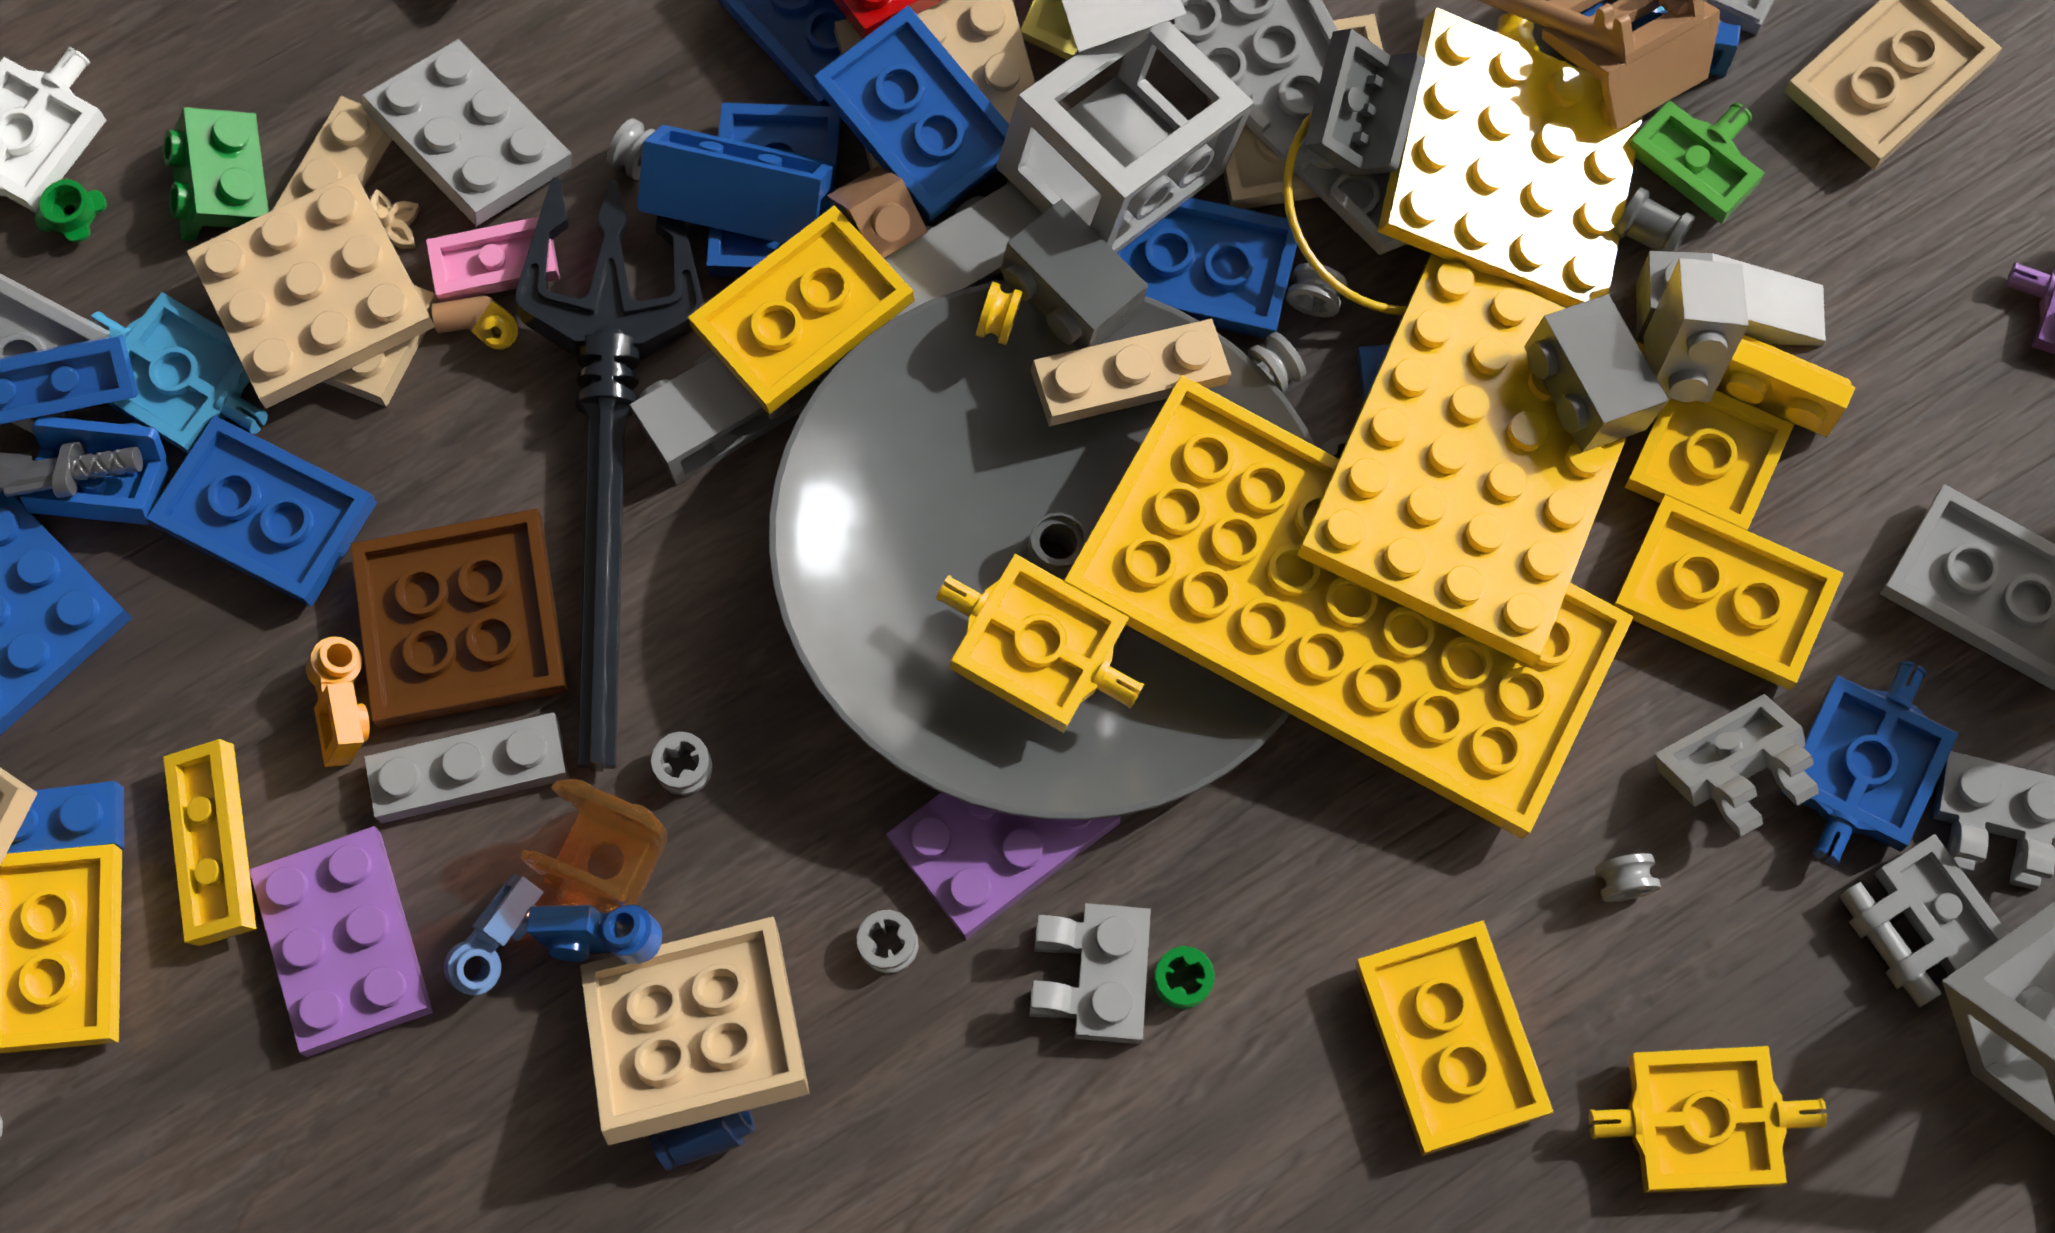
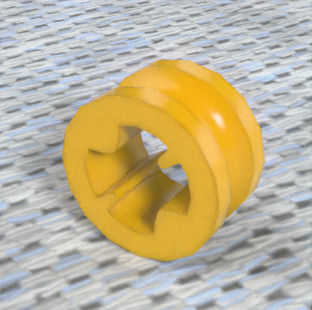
[976,282,1023,345]

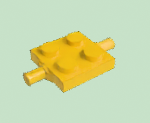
[935,554,1144,733]
[1589,1046,1827,1193]

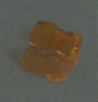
[521,779,668,912]

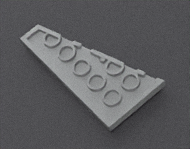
[1169,0,1407,255]

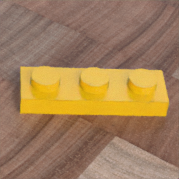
[163,739,256,946]

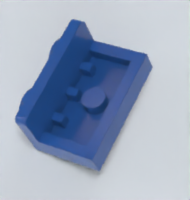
[20,416,171,525]

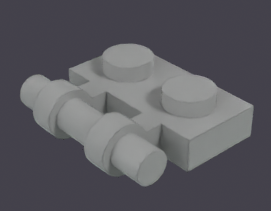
[1838,834,2009,1008]

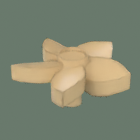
[370,189,420,249]

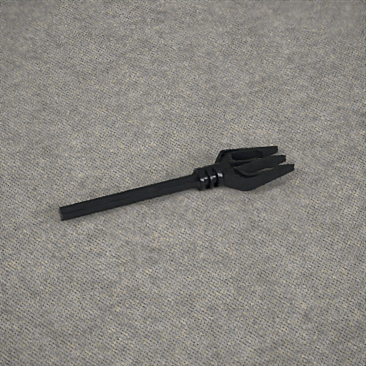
[516,177,703,772]

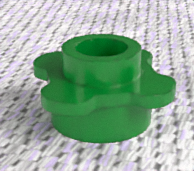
[35,179,107,243]

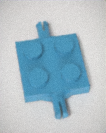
[88,292,268,454]

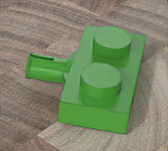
[1629,100,1765,224]

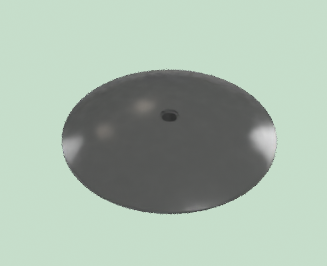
[769,281,1315,820]

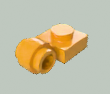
[306,637,370,767]

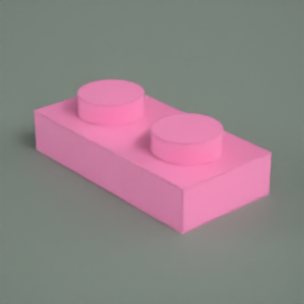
[426,217,560,302]

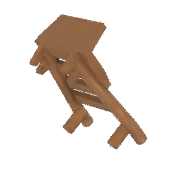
[1477,0,1720,130]

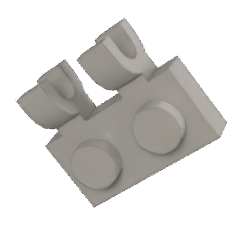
[1654,694,1819,837]
[1932,751,2055,890]
[1029,903,1151,1044]

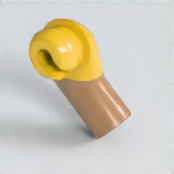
[432,296,518,349]

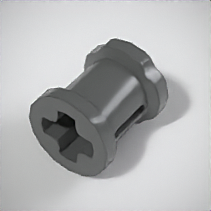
[1613,187,1695,252]

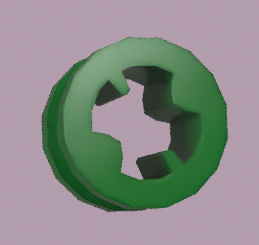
[1153,946,1215,1009]

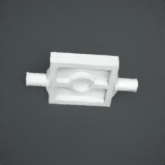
[0,47,107,213]

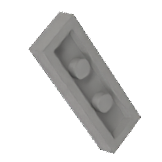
[365,712,570,824]

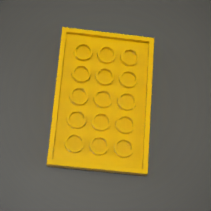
[1296,253,1645,666]

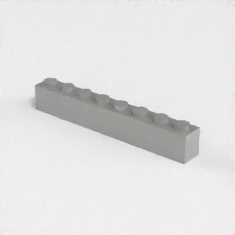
[630,180,1043,486]

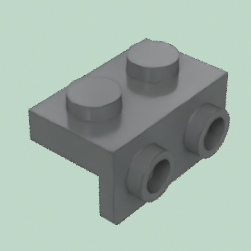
[1303,28,1425,176]

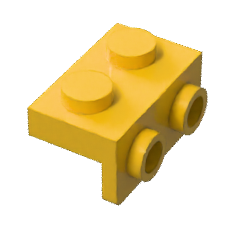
[1716,335,1856,437]

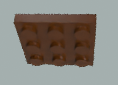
[350,508,568,728]

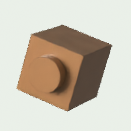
[827,166,928,258]

